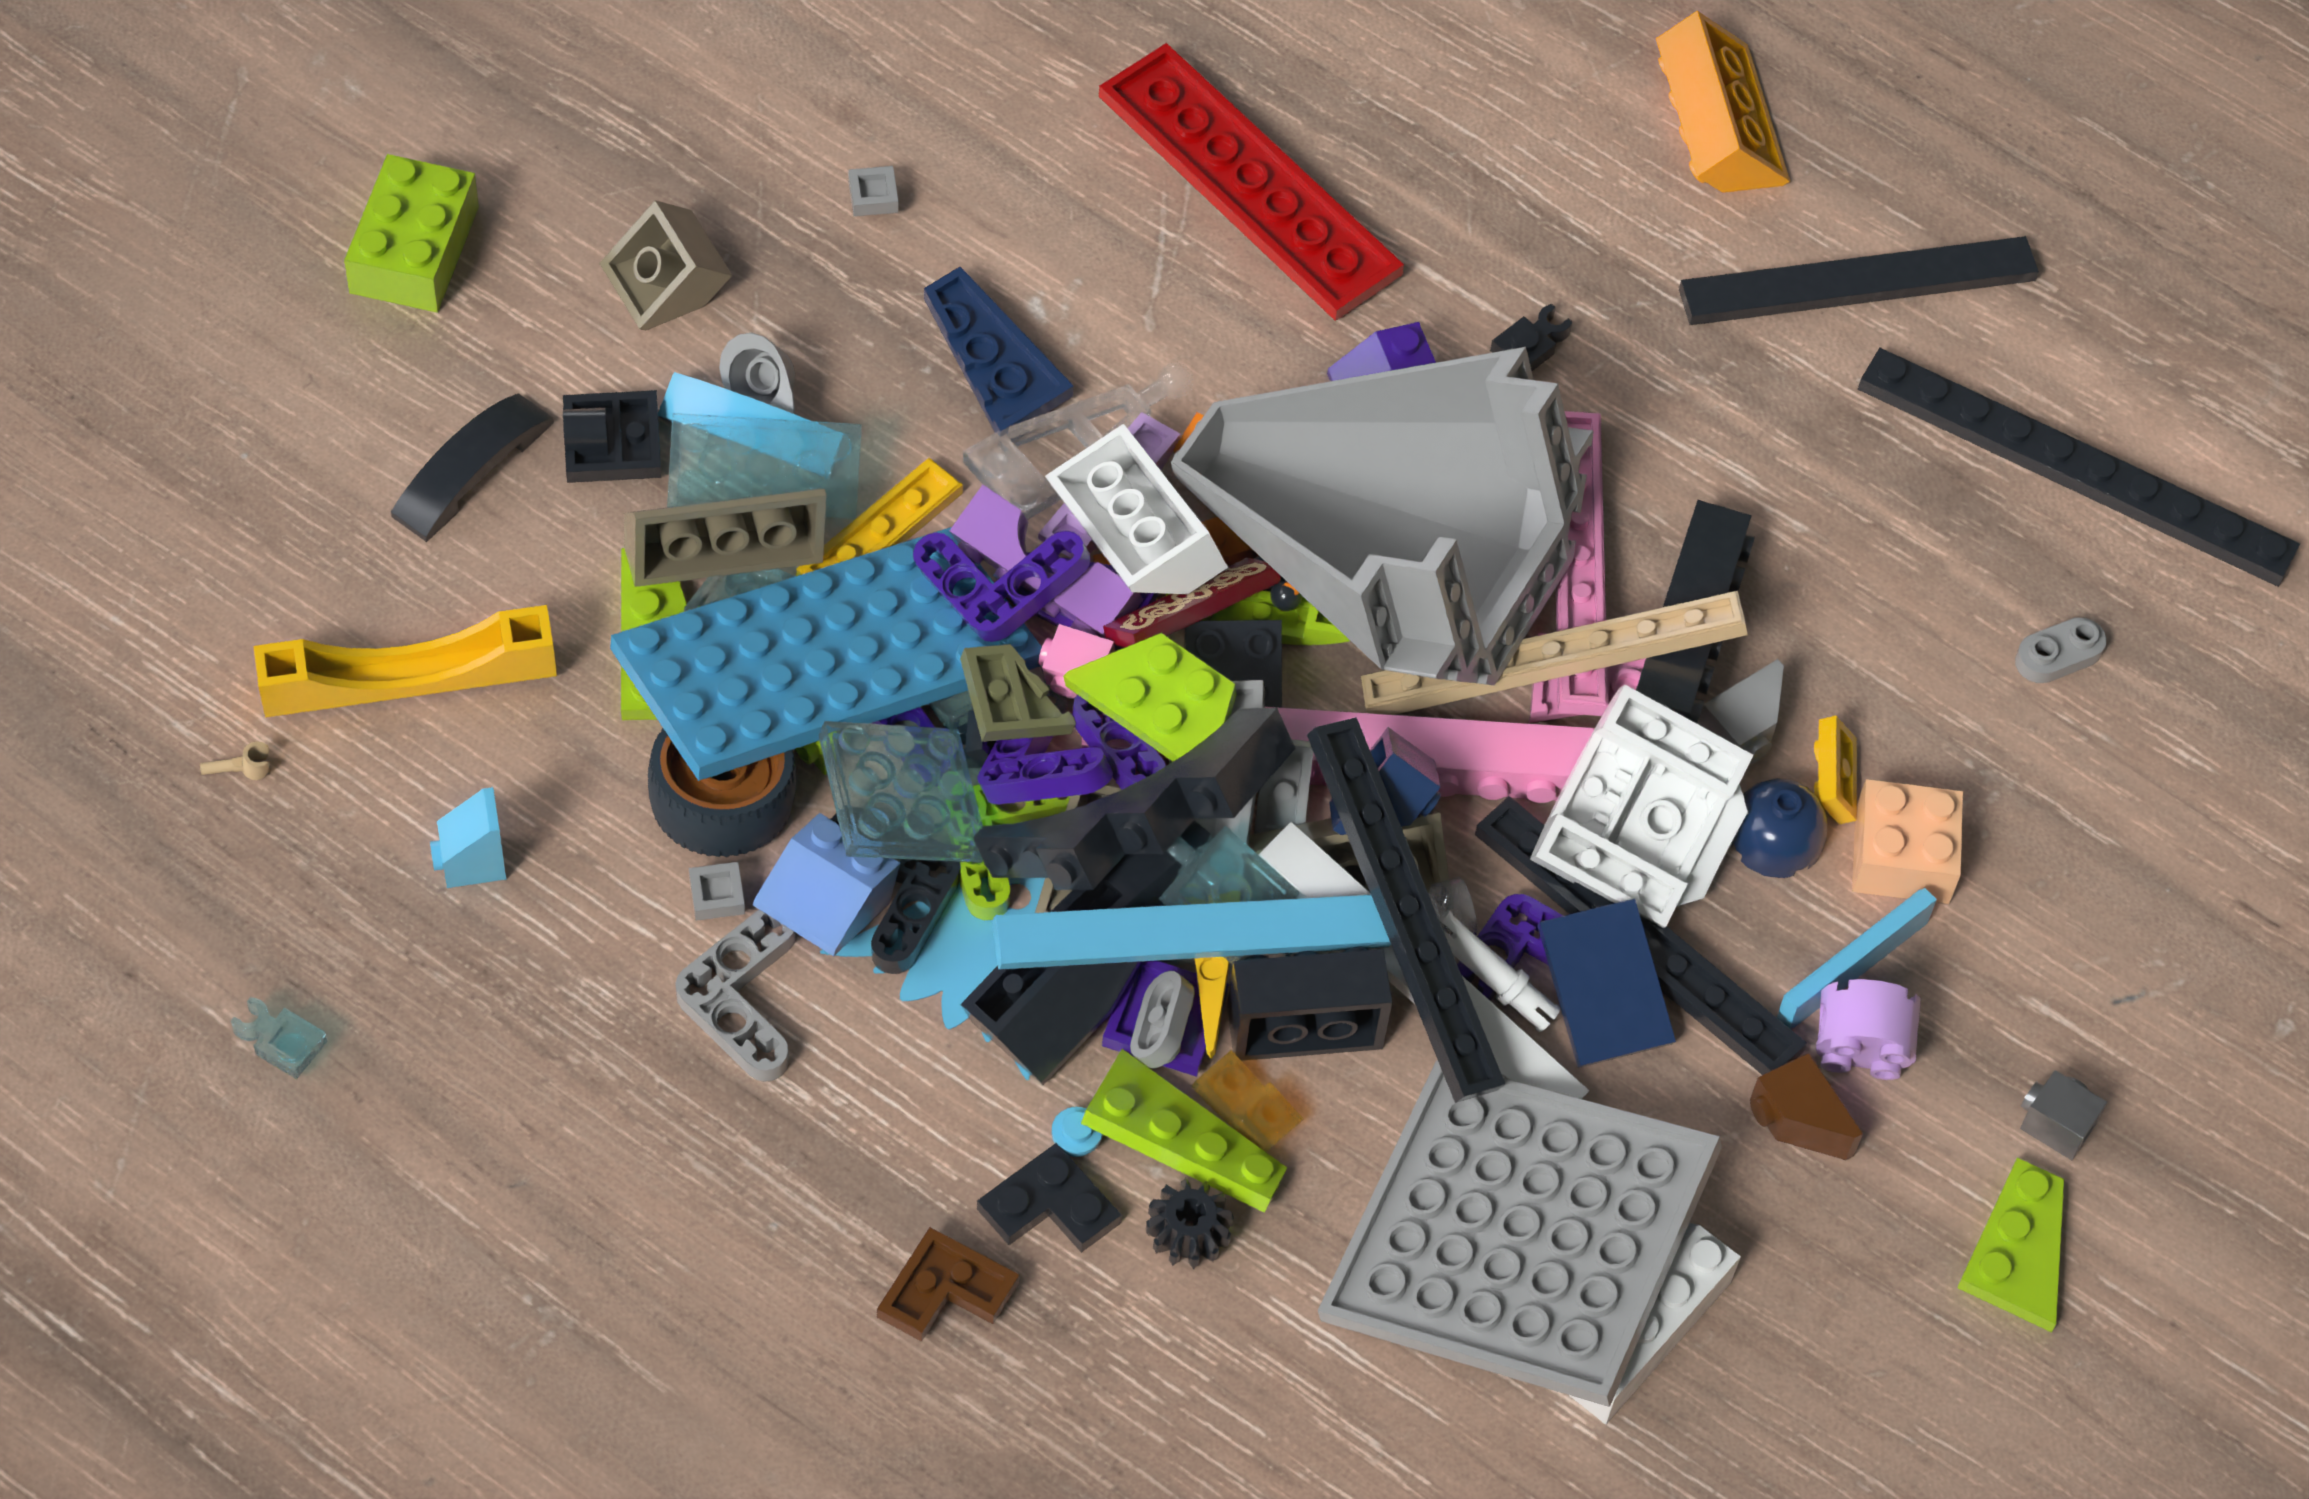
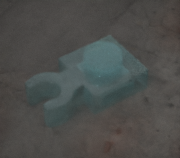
[230,997,328,1080]

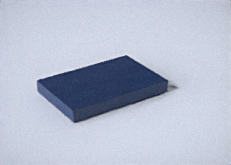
[1537,898,1676,1068]

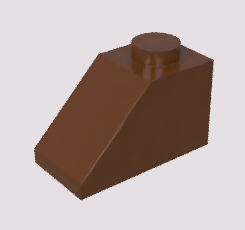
[1750,1053,1863,1160]

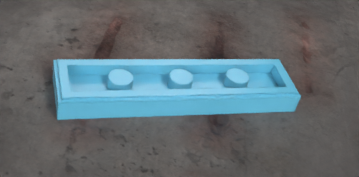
[1777,888,1937,1030]

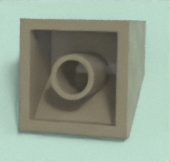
[599,200,732,331]

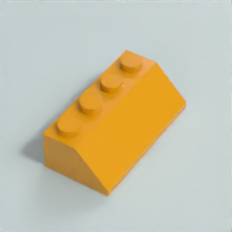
[1656,11,1790,193]

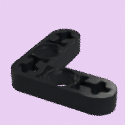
[831,809,960,974]

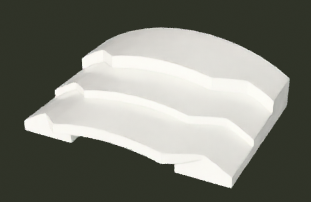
[1530,685,1753,928]

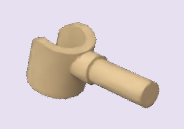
[200,741,270,781]

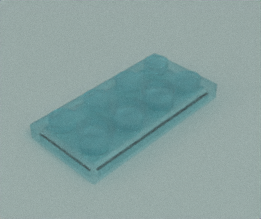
[667,413,862,519]

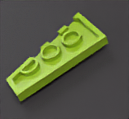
[1081,1049,1287,1213]

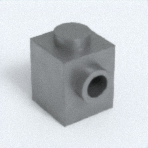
[2020,1070,2107,1161]

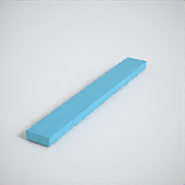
[992,895,1391,970]

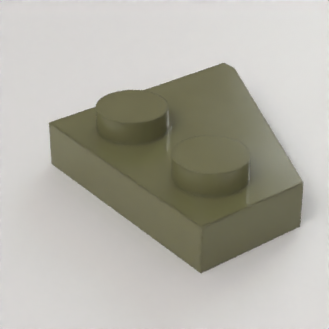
[960,644,1076,742]

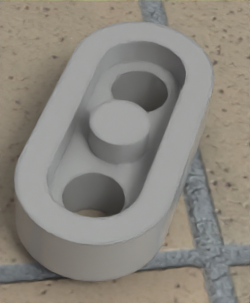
[2015,618,2106,683]
[1130,971,1194,1068]

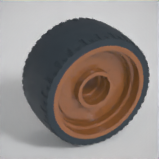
[648,728,796,857]

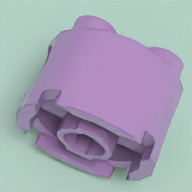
[1816,979,1921,1080]

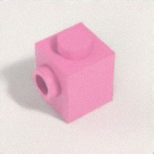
[1038,624,1116,698]

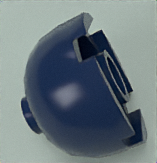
[1730,778,1827,878]

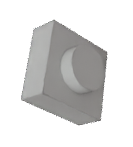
[848,166,899,217]
[689,862,745,921]

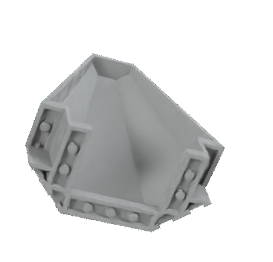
[1171,347,1594,686]

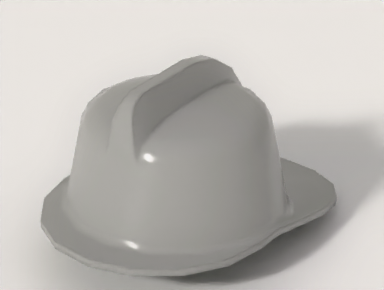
[719,332,795,414]

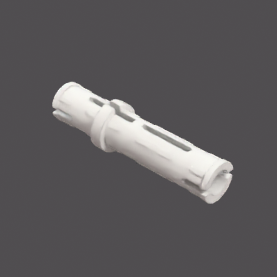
[1438,910,1560,1032]

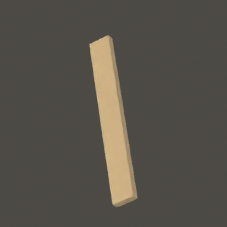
[1361,591,1748,715]

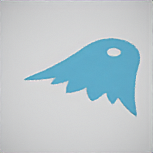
[820,859,1045,1080]

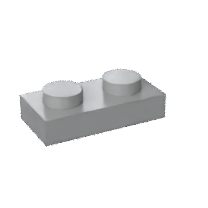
[1254,740,1313,834]

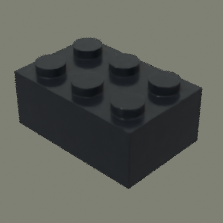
[1227,947,1392,1061]

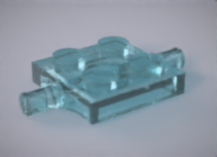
[1159,826,1300,965]

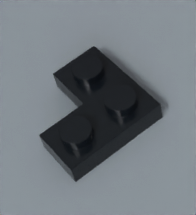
[977,1143,1122,1253]

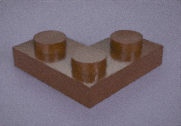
[877,1227,1020,1342]

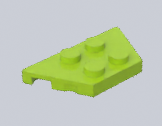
[1063,633,1237,761]

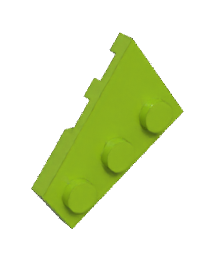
[1957,1157,2064,1333]

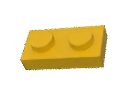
[1814,715,1857,825]

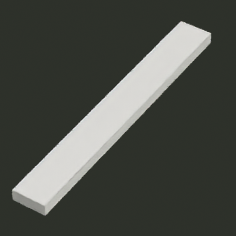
[1256,822,1589,1099]

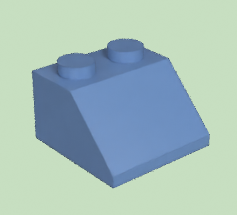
[753,813,900,957]

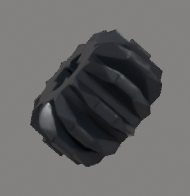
[1146,1177,1234,1269]

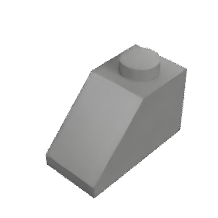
[1698,659,1784,763]

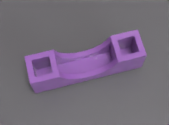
[949,485,1143,639]

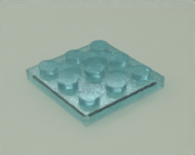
[818,721,983,863]

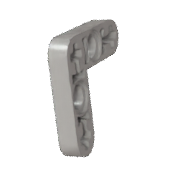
[675,910,796,1082]

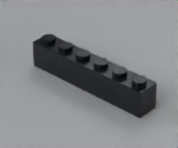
[1636,499,1755,724]

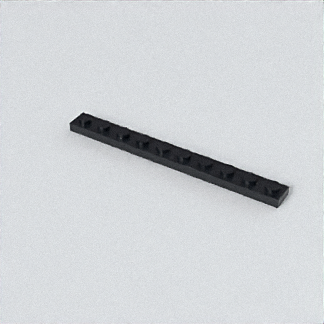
[1857,347,2300,587]

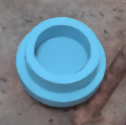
[1051,1107,1102,1157]

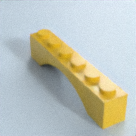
[253,605,557,718]

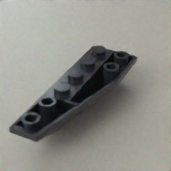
[960,820,1213,1086]

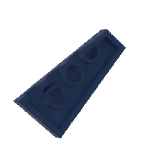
[924,266,1074,442]

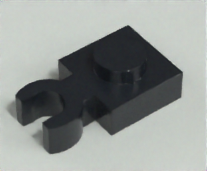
[1490,304,1573,371]

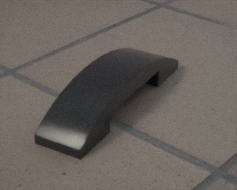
[391,393,554,542]

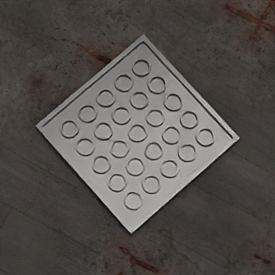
[1318,1060,1722,1407]

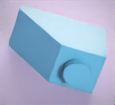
[430,787,506,888]

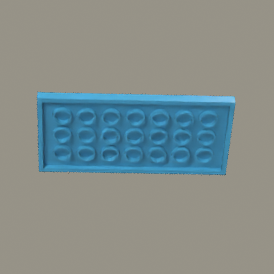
[610,527,1042,781]

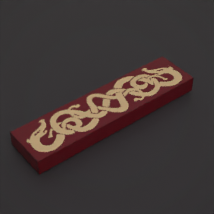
[1103,557,1281,647]

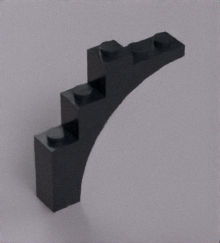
[973,708,1296,890]

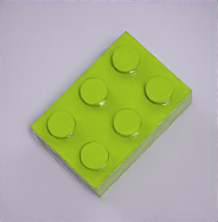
[344,154,479,313]

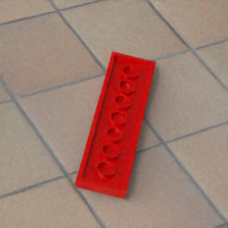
[1099,43,1404,321]

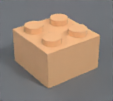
[1852,779,1963,904]

